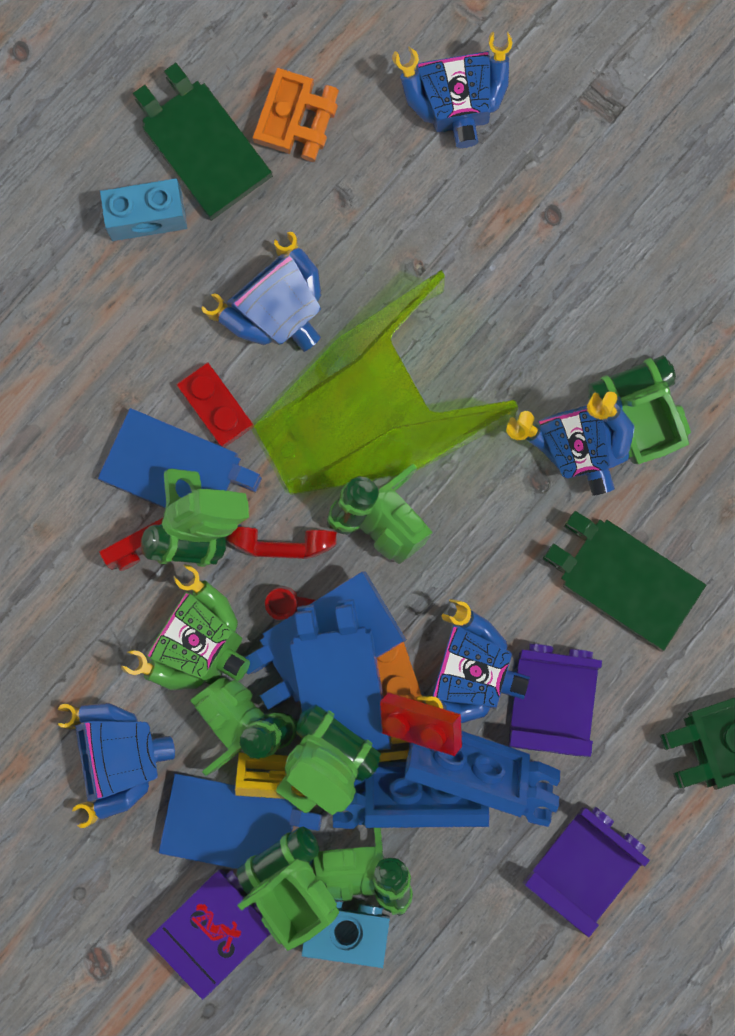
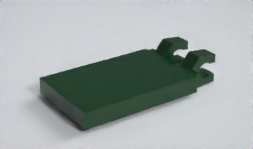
[133,63,273,221]
[542,511,707,652]
[660,697,735,790]

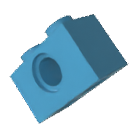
[100,178,188,241]
[302,900,390,968]

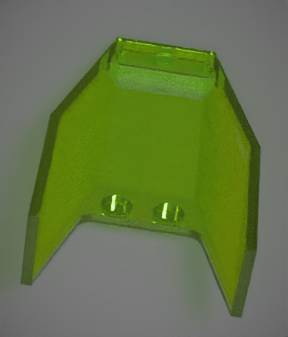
[254,270,519,495]

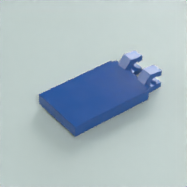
[98,408,262,527]
[245,571,406,709]
[290,599,392,750]
[404,731,560,827]
[333,762,489,829]
[159,774,323,869]

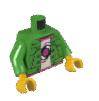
[121,564,250,690]

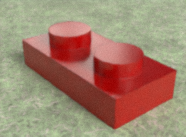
[176,362,254,448]
[99,518,163,571]
[380,692,462,756]

